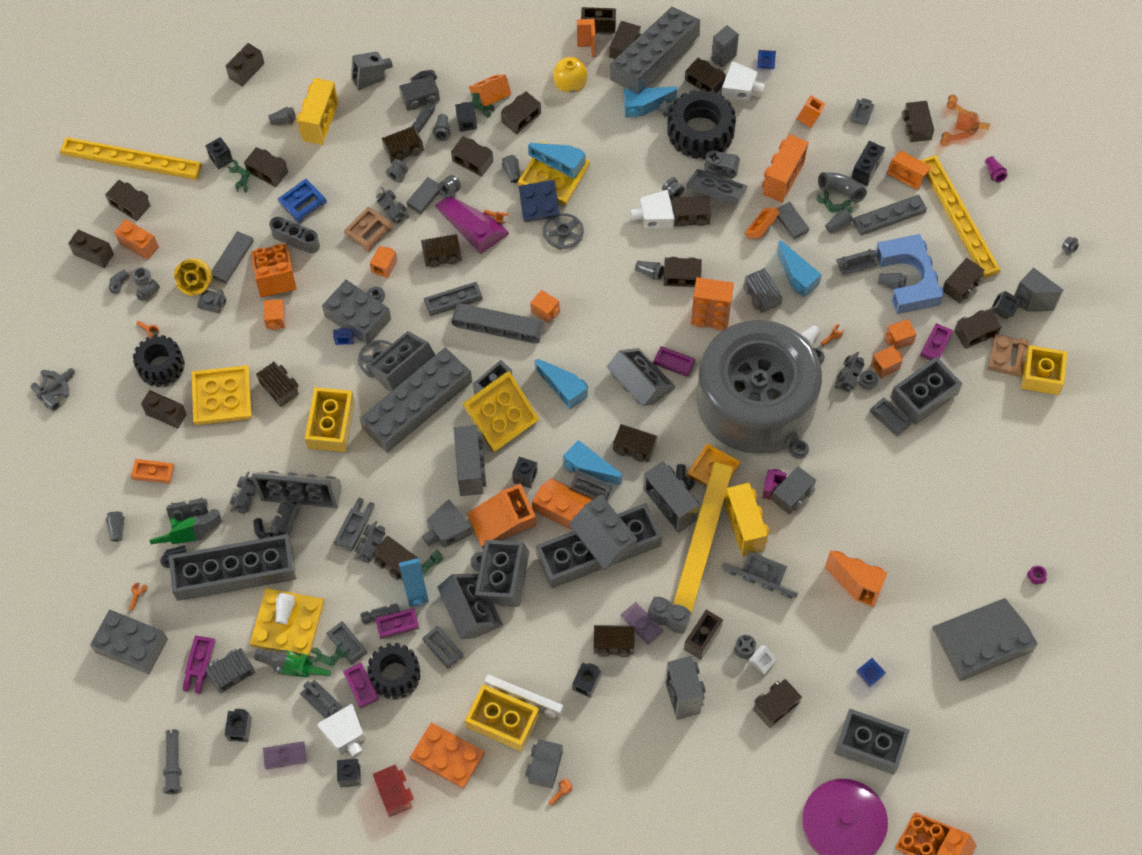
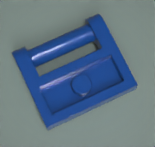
[278,179,327,223]

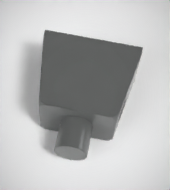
[351,51,393,90]
[422,499,472,547]

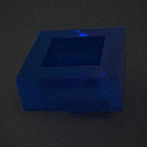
[757,50,776,69]
[333,328,354,345]
[856,658,886,687]

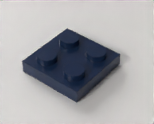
[519,180,560,222]

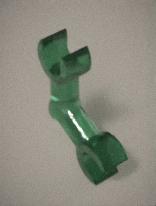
[471,93,494,117]
[227,160,250,193]
[817,190,853,213]
[420,550,443,573]
[308,642,350,667]

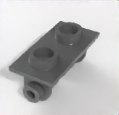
[376,187,410,223]
[836,249,877,275]
[835,352,865,392]
[229,472,256,514]
[166,497,209,521]
[270,497,301,536]
[354,521,386,563]
[300,679,343,719]

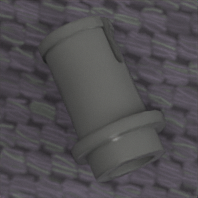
[135,279,160,302]

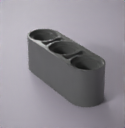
[269,216,320,253]

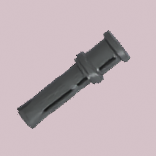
[163,729,182,795]

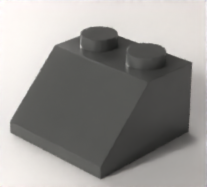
[1014,267,1064,312]

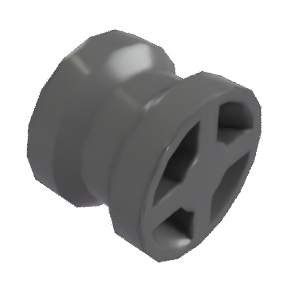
[386,159,408,182]
[438,175,461,198]
[662,177,685,200]
[735,635,756,659]

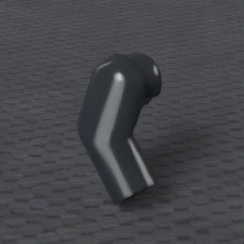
[410,69,438,82]
[676,464,695,490]
[253,518,273,539]
[160,545,187,568]

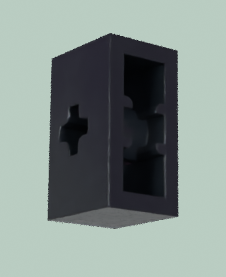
[851,141,885,186]

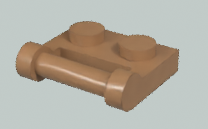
[344,207,393,252]
[987,334,1029,376]

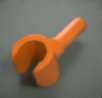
[484,209,509,223]
[136,321,159,338]
[821,324,845,346]
[129,582,147,611]
[549,778,572,806]

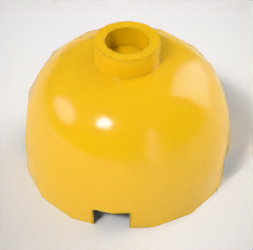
[553,57,588,93]
[173,258,213,296]

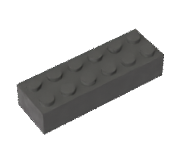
[610,6,700,94]
[360,347,472,453]
[536,503,662,589]
[169,534,296,601]

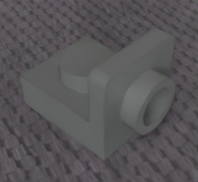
[850,98,874,126]
[197,289,226,314]

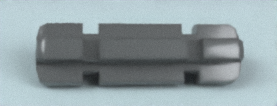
[411,103,435,133]
[360,603,400,624]

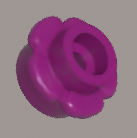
[1027,566,1047,585]

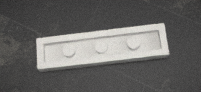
[484,674,564,718]

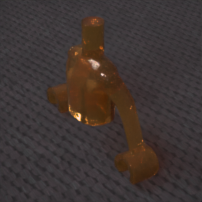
[940,95,990,146]

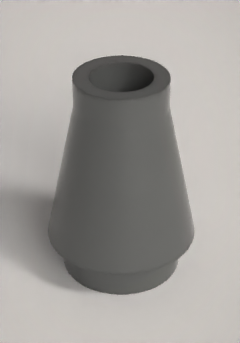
[268,106,296,125]
[433,114,451,141]
[501,155,520,183]
[825,209,853,234]
[635,260,664,280]
[878,273,907,289]
[105,511,125,542]

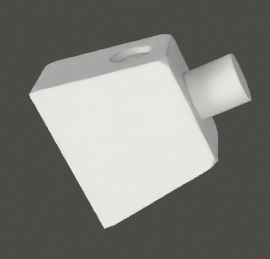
[722,61,765,101]
[630,190,674,229]
[317,704,365,758]

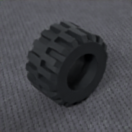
[133,335,185,387]
[367,643,421,699]

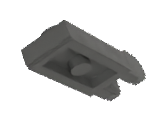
[334,497,375,552]

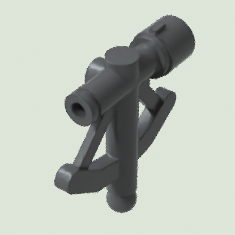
[30,368,75,411]

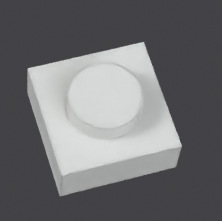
[749,645,777,675]

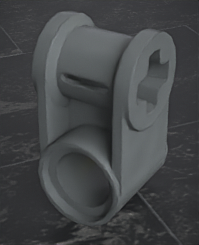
[704,151,740,178]

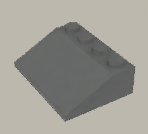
[252,471,342,508]
[932,598,1038,681]

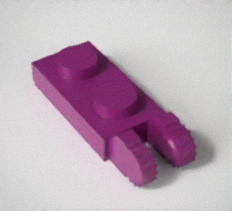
[183,635,216,694]

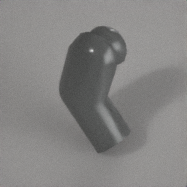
[109,269,129,294]

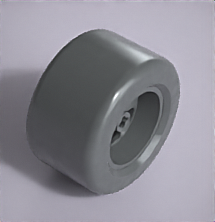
[697,320,822,454]

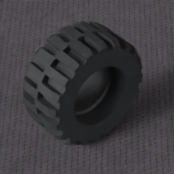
[667,89,736,159]

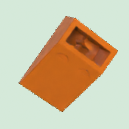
[251,244,297,298]
[467,483,536,547]
[825,550,888,607]
[895,812,977,855]

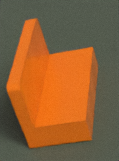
[577,19,595,57]
[469,74,511,106]
[886,151,931,190]

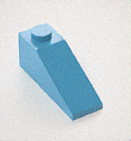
[624,86,677,117]
[528,143,586,179]
[777,240,822,297]
[535,359,588,409]
[563,440,623,485]
[399,558,429,607]

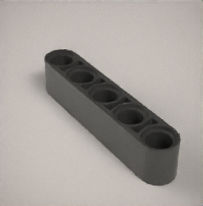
[451,304,544,343]

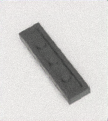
[853,194,927,236]

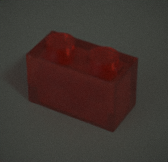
[372,764,414,817]

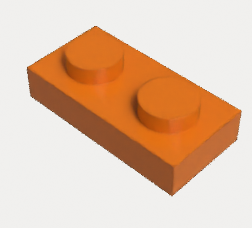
[744,207,780,238]
[131,459,175,484]

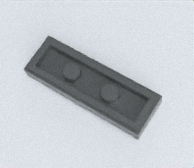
[212,231,254,284]
[424,282,483,316]

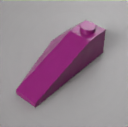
[435,196,509,254]

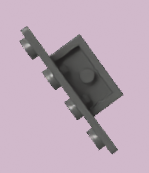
[721,551,799,599]

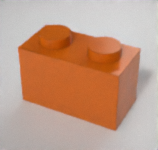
[114,219,159,260]

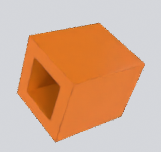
[796,95,826,128]
[370,246,397,278]
[530,290,560,323]
[264,299,285,330]
[885,319,917,350]
[871,345,903,378]

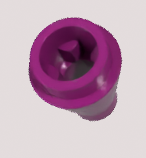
[985,156,1008,183]

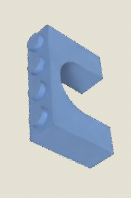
[875,234,944,314]

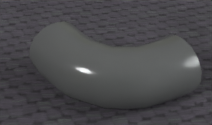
[818,172,867,203]

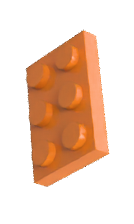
[410,722,485,789]

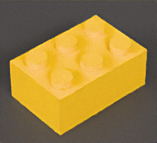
[297,78,339,145]
[305,387,355,452]
[724,482,770,556]
[465,684,540,752]

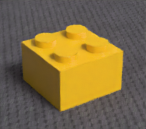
[1021,345,1067,395]

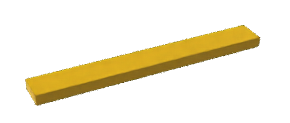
[60,137,202,180]
[920,155,1001,278]
[673,462,733,615]

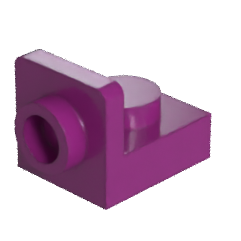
[762,469,787,500]

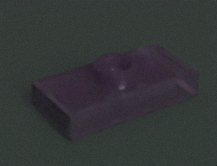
[621,602,663,645]
[263,741,307,770]

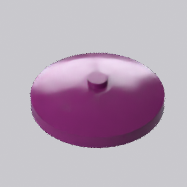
[802,779,888,855]

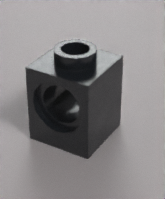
[455,102,477,132]
[205,137,233,170]
[991,291,1021,319]
[512,456,538,489]
[572,662,601,698]
[224,709,252,742]
[337,759,361,787]

